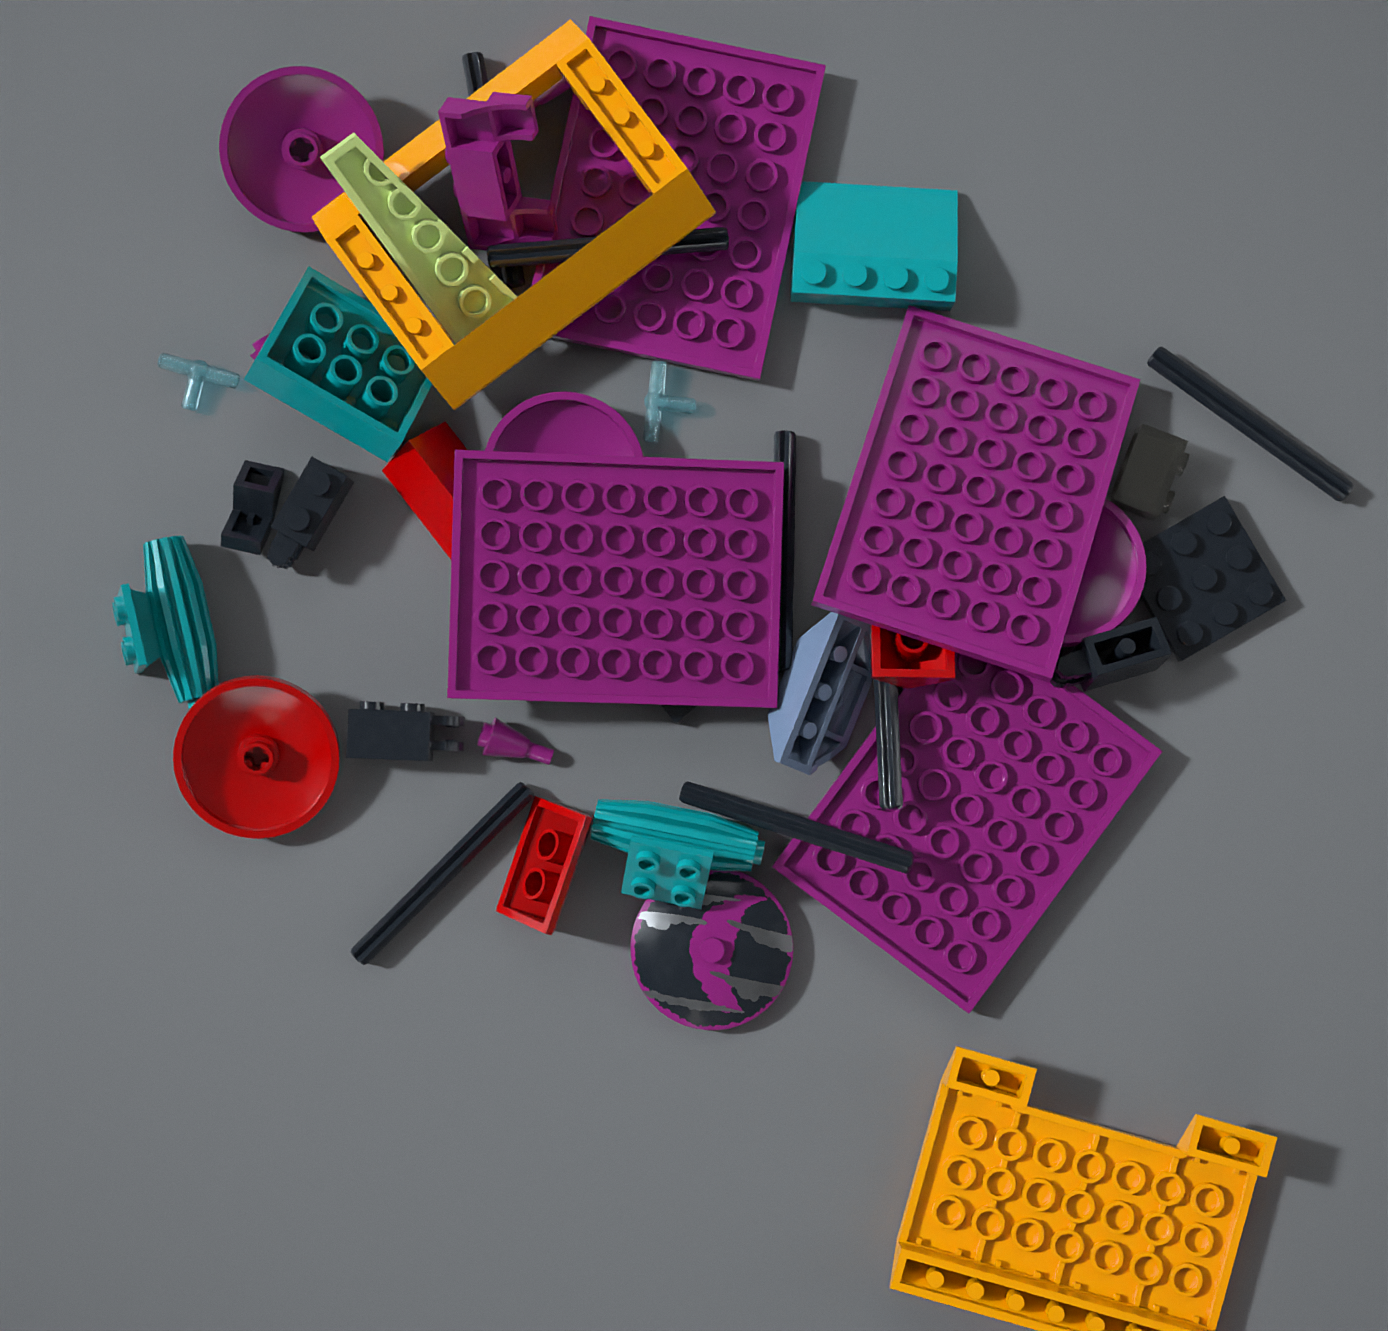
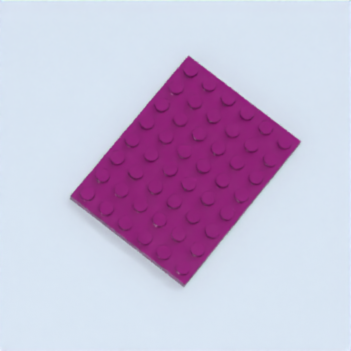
[532,16,826,382]
[811,305,1141,682]
[447,450,784,708]
[772,652,1163,1014]

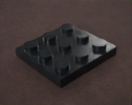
[1140,496,1286,662]

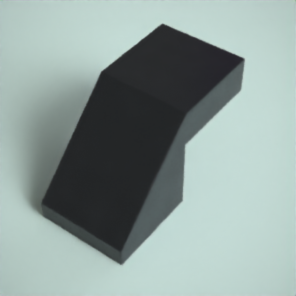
[221,460,284,555]

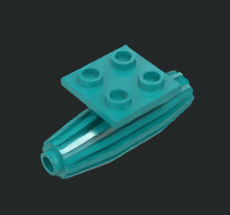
[112,535,219,709]
[590,799,765,909]

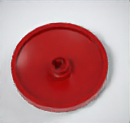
[173,675,340,839]

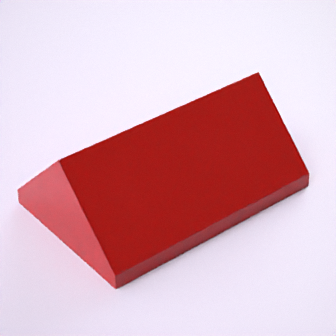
[382,421,467,559]
[871,625,955,689]
[495,796,594,935]

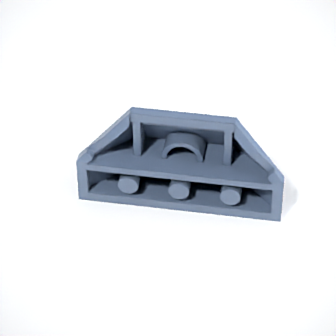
[768,612,873,775]

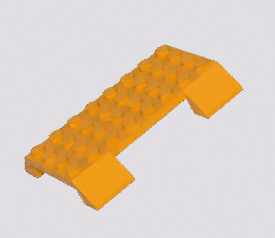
[889,1046,1278,1331]

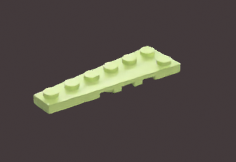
[320,132,517,344]

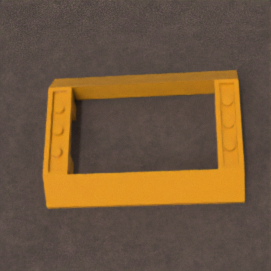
[312,19,716,410]

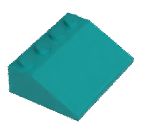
[790,181,958,311]
[244,266,432,462]

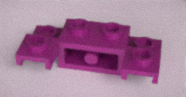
[438,92,559,251]

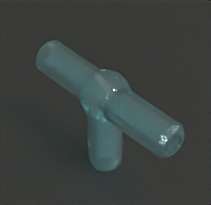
[157,352,240,411]
[643,361,696,443]

